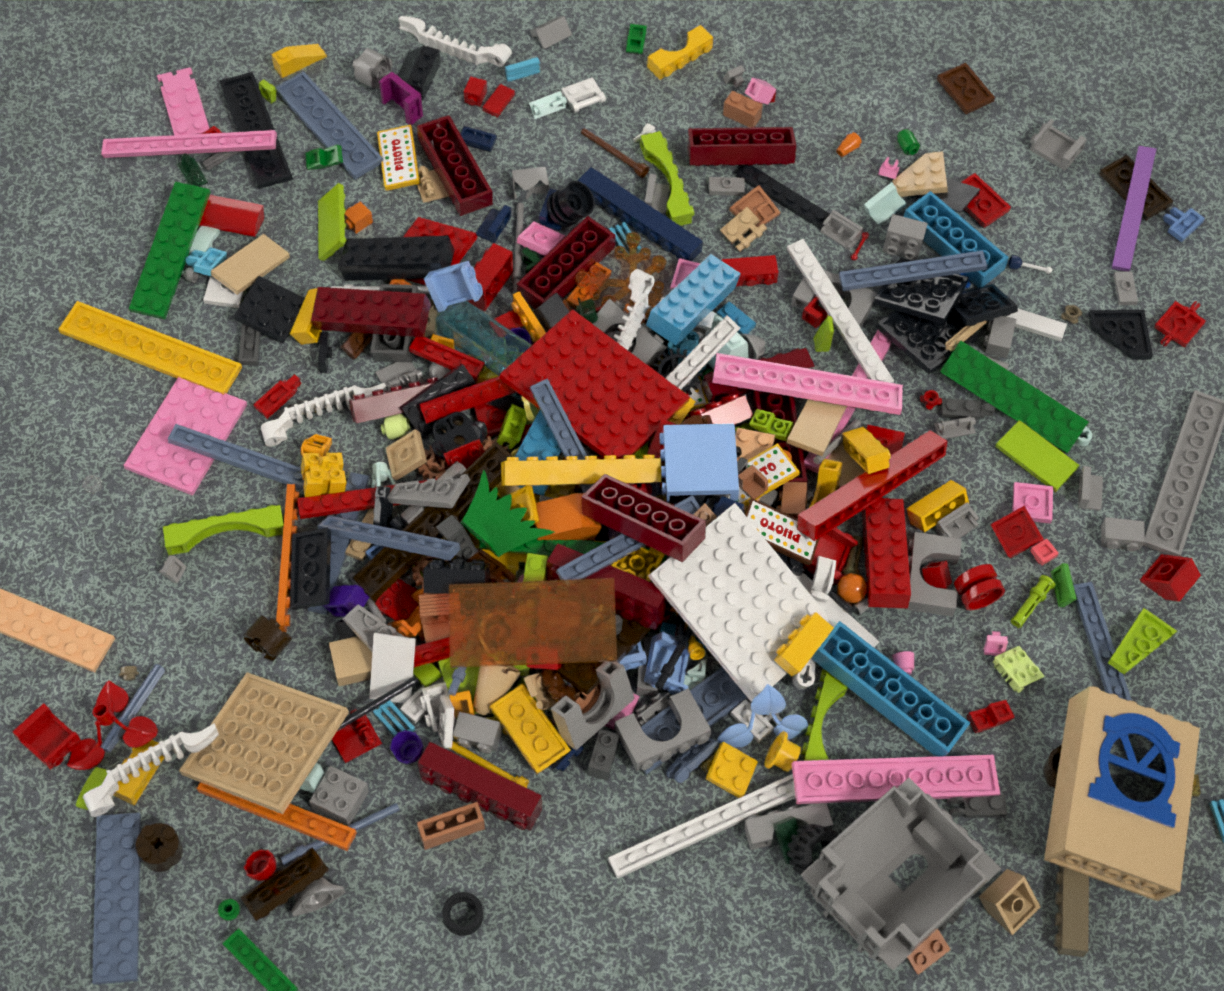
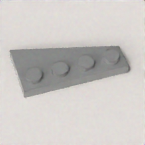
[387,474,470,508]
[342,604,418,652]

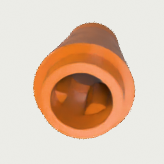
[836,132,862,157]

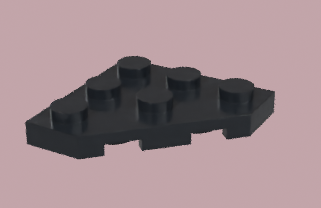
[1089,310,1153,360]

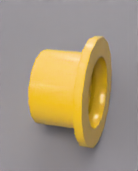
[764,731,801,772]

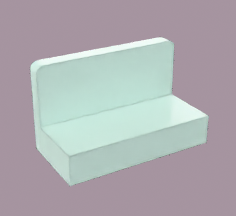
[864,182,906,225]

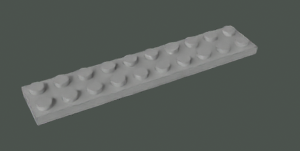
[1143,390,1224,556]

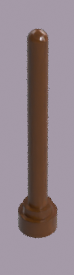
[581,128,650,178]

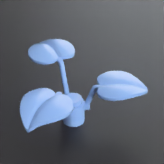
[717,684,808,748]

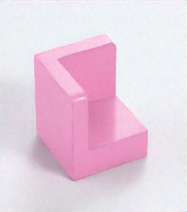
[745,77,776,104]

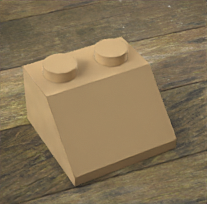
[979,869,1040,935]

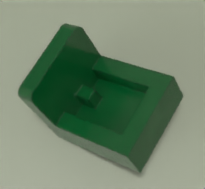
[521,247,541,275]

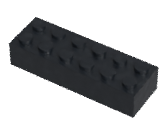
[338,235,455,281]

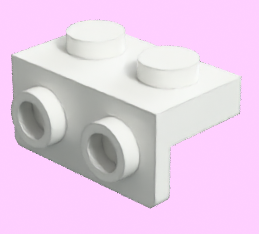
[420,682,456,732]

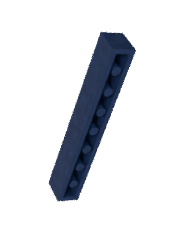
[578,167,703,261]

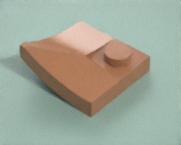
[729,185,781,233]

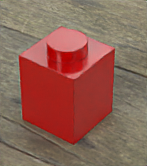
[464,76,487,107]

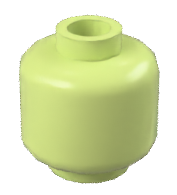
[381,414,410,440]

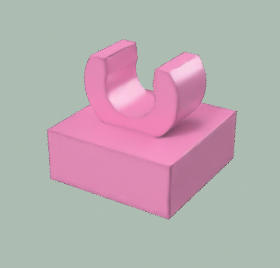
[879,157,900,179]
[984,631,1008,656]

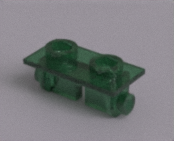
[178,153,208,187]
[576,297,598,323]

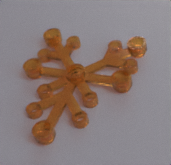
[575,232,668,323]

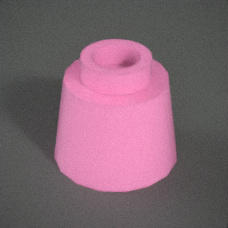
[892,651,914,675]

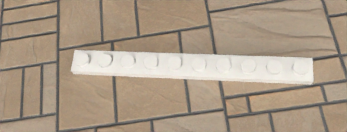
[787,239,894,383]
[608,774,796,879]

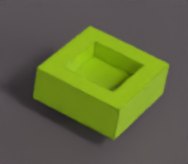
[259,79,276,104]

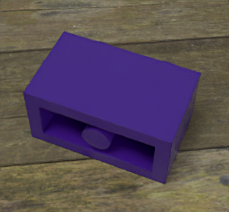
[322,585,369,617]

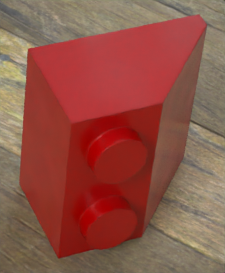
[1140,554,1201,602]

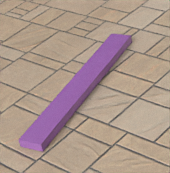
[1112,146,1156,272]

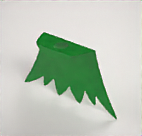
[460,470,555,557]

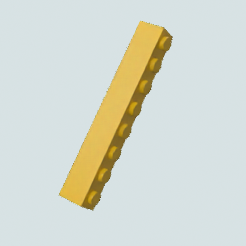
[501,455,661,486]

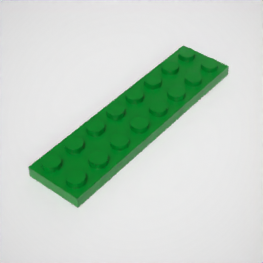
[129,181,211,320]
[940,341,1089,454]

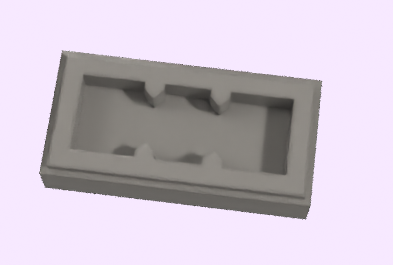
[709,177,745,196]
[1113,272,1138,305]

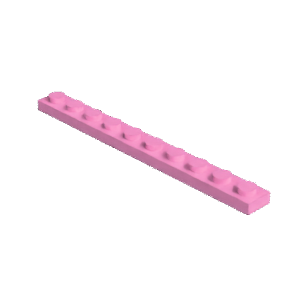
[102,130,277,158]
[804,330,893,473]

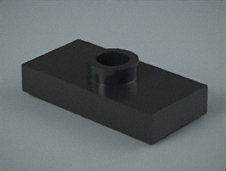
[318,332,332,373]

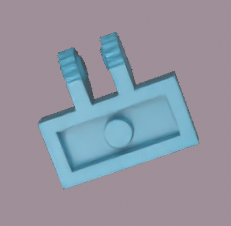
[185,247,227,276]

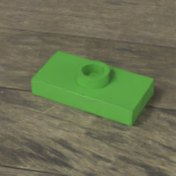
[1050,563,1077,607]

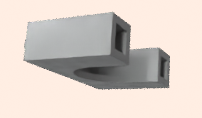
[791,268,877,328]
[590,299,667,367]
[906,532,962,617]
[551,657,635,750]
[614,689,711,771]

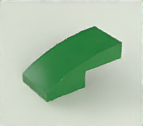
[626,24,647,54]
[305,144,343,170]

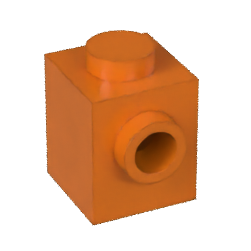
[344,201,373,234]

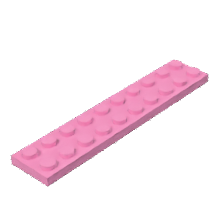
[712,353,903,415]
[792,755,1000,804]

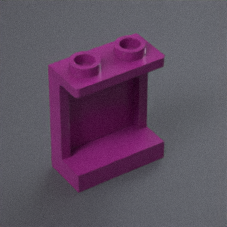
[379,72,423,125]

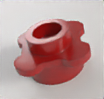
[920,390,942,410]

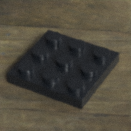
[233,276,305,344]
[951,284,1018,326]

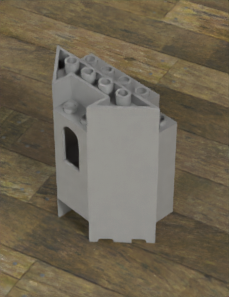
[801,778,1001,970]

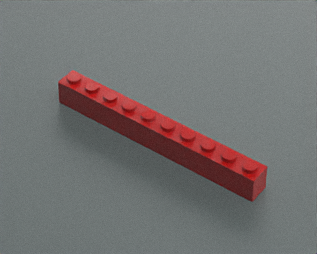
[797,430,948,541]

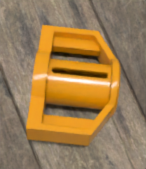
[301,434,332,457]

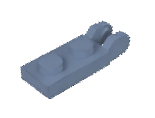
[666,738,719,783]

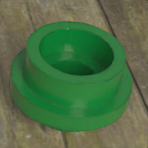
[218,899,240,921]

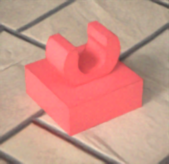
[1030,539,1059,566]

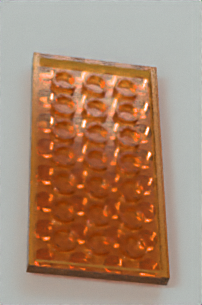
[449,578,617,668]

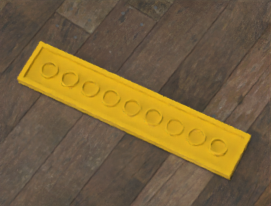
[58,301,242,395]

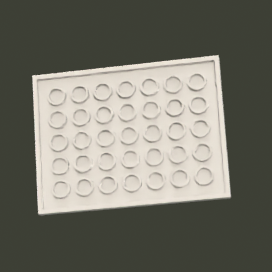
[648,503,836,702]

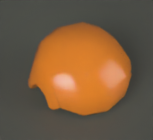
[837,573,867,603]

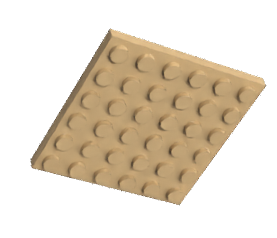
[179,672,349,814]

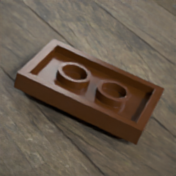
[937,62,995,114]

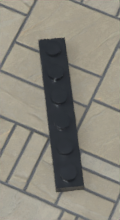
[736,164,830,230]

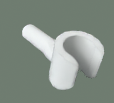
[633,124,656,143]

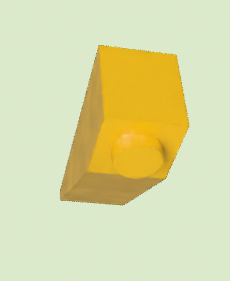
[271,44,327,78]

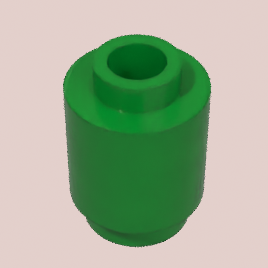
[897,129,920,155]

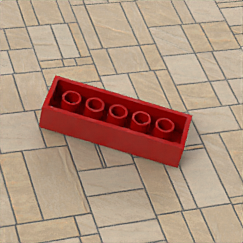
[862,498,911,608]

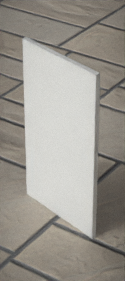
[369,633,416,704]

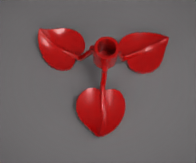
[67,680,158,770]

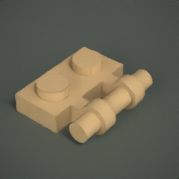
[720,207,767,252]
[524,670,558,710]

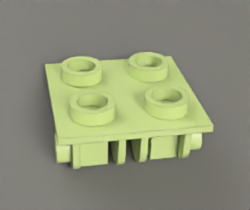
[993,646,1045,693]

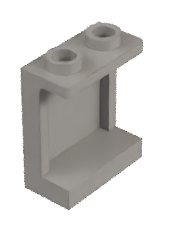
[1030,119,1087,171]

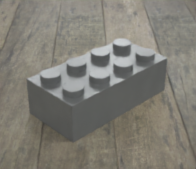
[370,284,421,362]

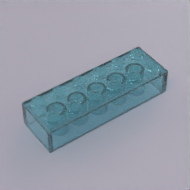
[436,301,532,376]

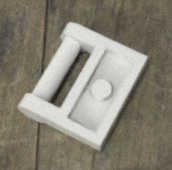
[562,77,606,113]

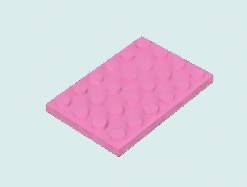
[124,377,247,496]

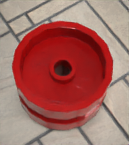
[954,564,1005,611]

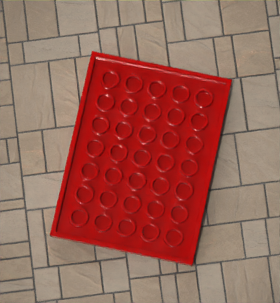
[499,309,690,459]

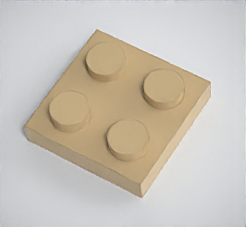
[386,429,427,480]

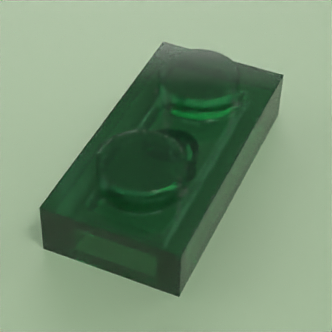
[773,816,798,865]

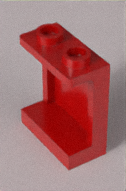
[803,527,858,586]
[13,703,81,770]

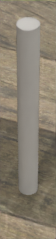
[813,419,861,464]
[349,572,386,623]

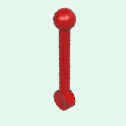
[851,232,869,261]

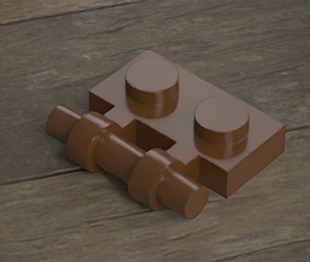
[542,669,576,702]

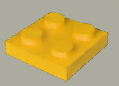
[706,742,758,798]

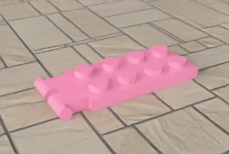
[157,67,209,135]

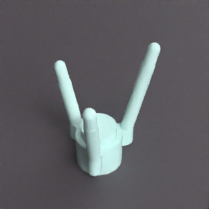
[371,462,396,488]

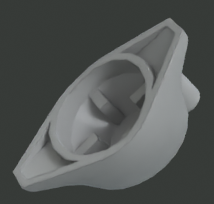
[740,334,765,360]
[291,877,346,917]

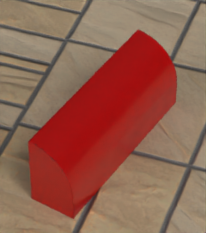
[199,195,264,237]

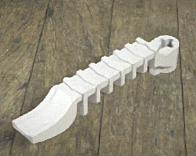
[398,16,512,67]
[613,269,655,350]
[261,383,386,447]
[792,556,836,690]
[83,723,219,817]

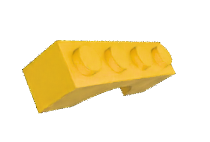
[647,25,713,80]

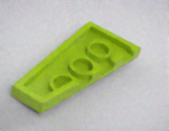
[1108,608,1177,675]

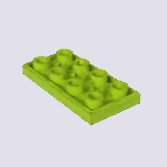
[318,183,346,261]
[995,420,1080,493]

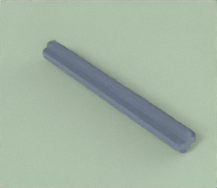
[101,664,165,753]

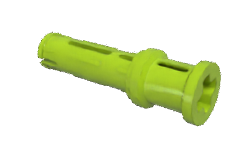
[1010,575,1055,628]

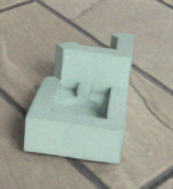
[684,659,706,690]

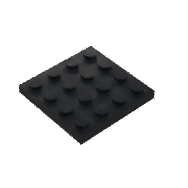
[874,257,969,324]
[876,311,979,374]

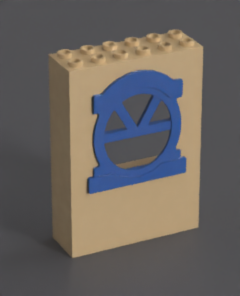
[1044,686,1200,901]

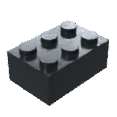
[424,558,490,595]

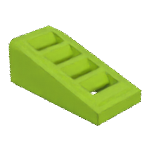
[814,316,834,352]

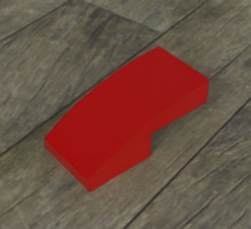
[966,700,1015,734]

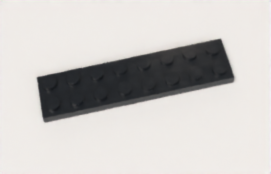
[219,72,293,189]

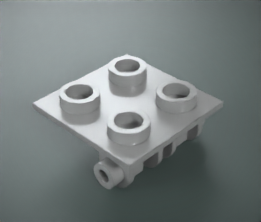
[375,362,424,391]

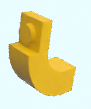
[809,459,842,508]

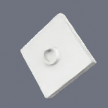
[203,275,246,308]
[438,694,455,748]

